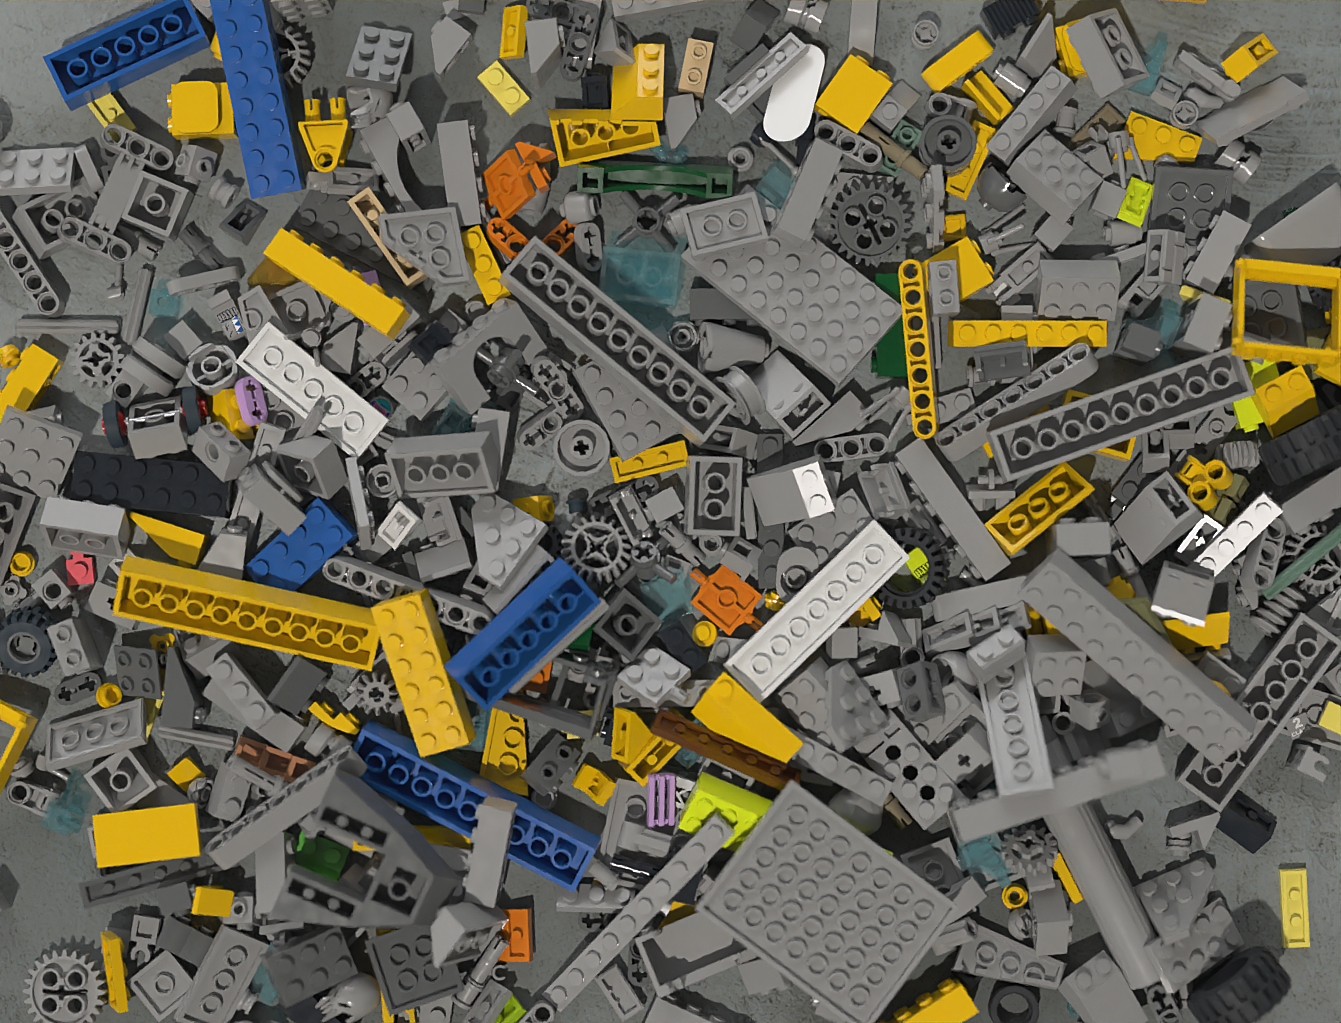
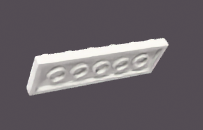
[236,322,390,461]

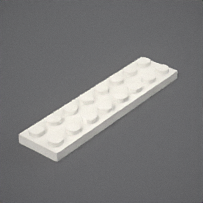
[723,520,910,703]

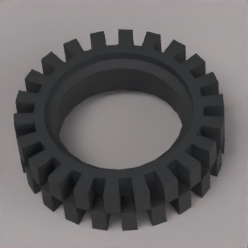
[875,527,950,609]

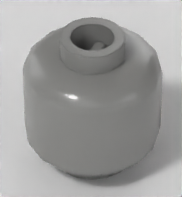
[560,191,599,225]

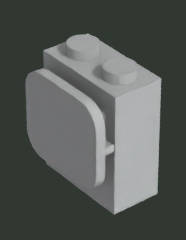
[357,297,425,368]
[236,460,307,536]

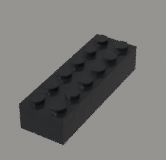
[70,450,235,519]

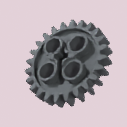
[828,182,912,266]

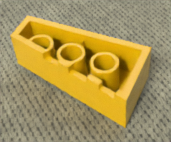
[547,109,661,167]

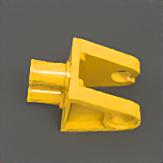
[298,97,354,173]

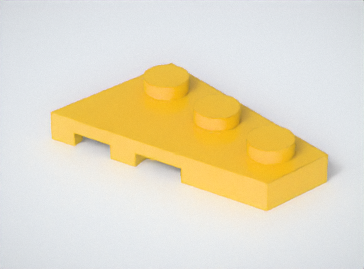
[1112,111,1203,164]

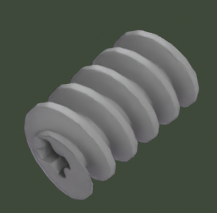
[1250,585,1307,638]

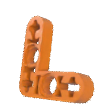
[486,217,578,261]

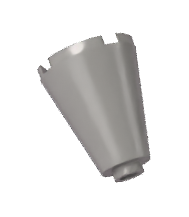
[696,322,769,374]

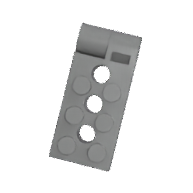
[853,708,964,831]

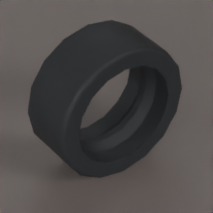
[988,983,1039,1023]

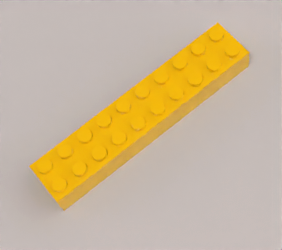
[112,555,379,671]

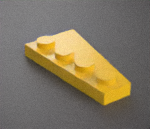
[480,689,529,796]

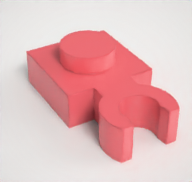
[66,551,96,586]

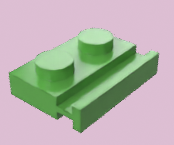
[295,831,351,882]

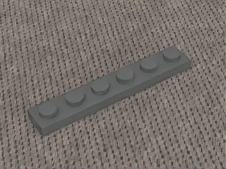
[756,434,784,589]
[78,848,240,909]

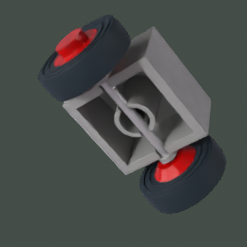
[102,386,208,459]

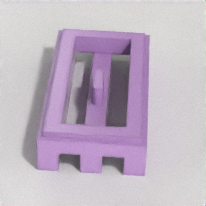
[647,773,675,827]

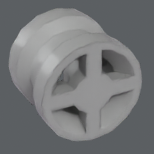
[208,176,240,209]

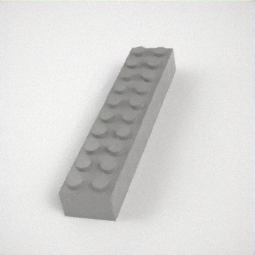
[498,236,736,448]
[986,347,1255,483]
[1017,547,1257,766]

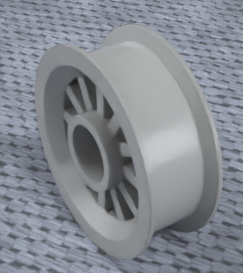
[713,366,765,425]

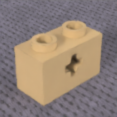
[678,38,714,99]

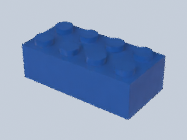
[244,497,358,593]

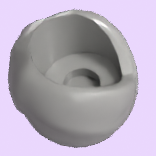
[930,651,979,694]
[828,788,883,837]

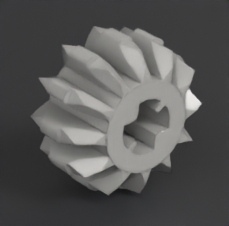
[1214,441,1260,472]
[354,671,398,716]

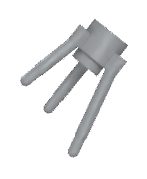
[1104,130,1147,189]
[977,204,1035,257]
[284,322,325,367]
[858,385,911,443]

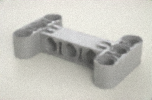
[57,124,174,265]

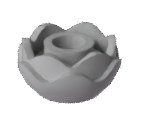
[667,321,699,353]
[187,777,214,809]
[1008,907,1032,940]

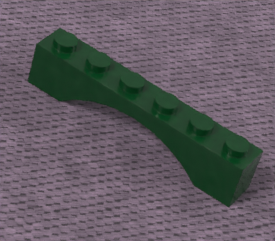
[577,160,733,199]

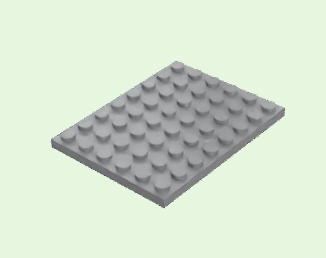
[695,779,960,1023]

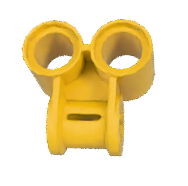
[1173,455,1233,511]

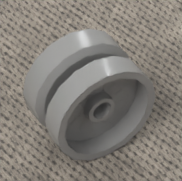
[119,336,186,397]
[553,420,611,478]

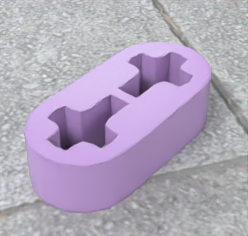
[235,376,268,426]

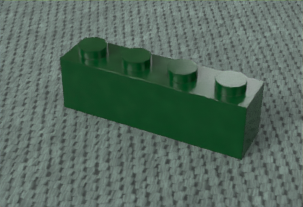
[870,273,908,379]

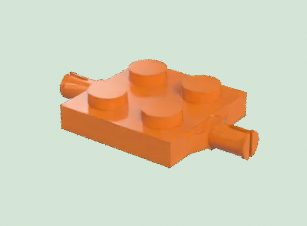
[481,149,536,220]
[689,565,764,636]

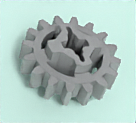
[69,332,126,389]
[1001,825,1058,877]

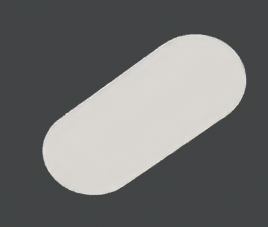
[763,44,825,141]

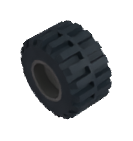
[0,606,59,678]

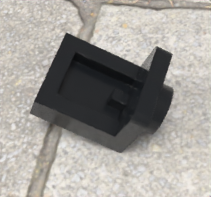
[581,72,608,109]
[408,320,453,366]

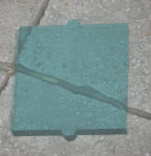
[639,572,693,622]

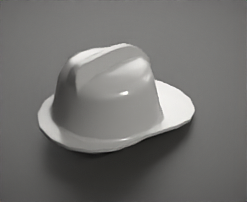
[776,546,819,603]

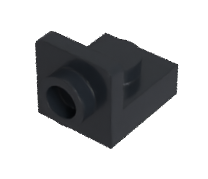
[600,707,614,747]

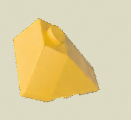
[691,672,804,763]

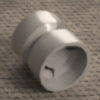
[784,0,829,34]
[1213,139,1263,185]
[365,464,398,500]
[304,722,353,761]

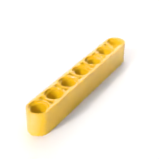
[899,259,939,439]

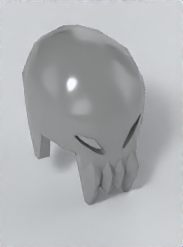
[347,85,393,128]
[315,972,381,1023]

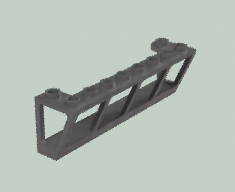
[433,605,620,741]

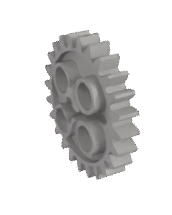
[23,948,109,1023]

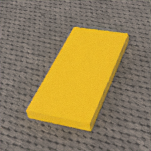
[92,803,202,868]

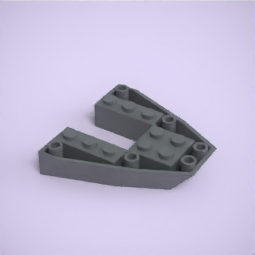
[268,768,460,929]

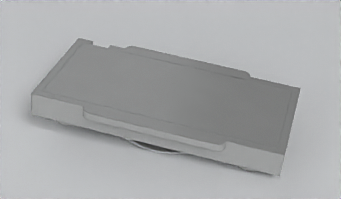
[1193,76,1309,148]

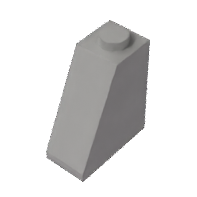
[197,525,248,580]

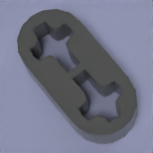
[54,672,104,706]

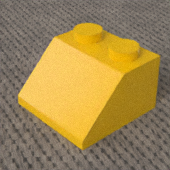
[1250,365,1319,438]

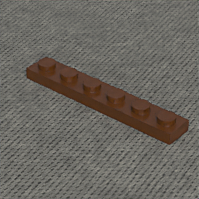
[650,708,802,791]

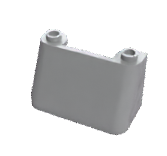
[1243,182,1341,290]
[635,912,757,998]

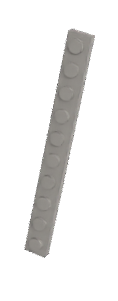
[542,813,736,1012]

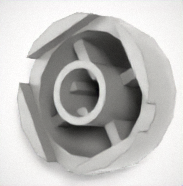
[186,343,240,396]

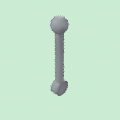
[631,707,685,715]

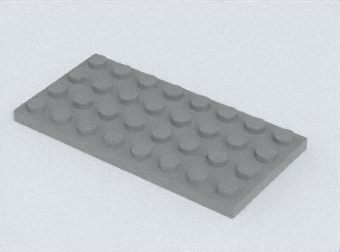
[681,184,902,387]

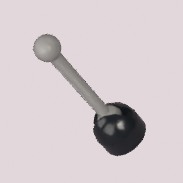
[750,125,799,176]

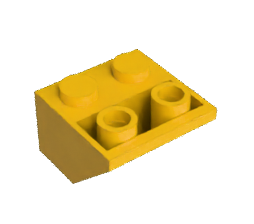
[207,387,267,443]

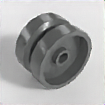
[918,115,977,178]

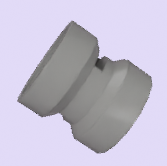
[911,20,939,51]
[1168,100,1199,130]

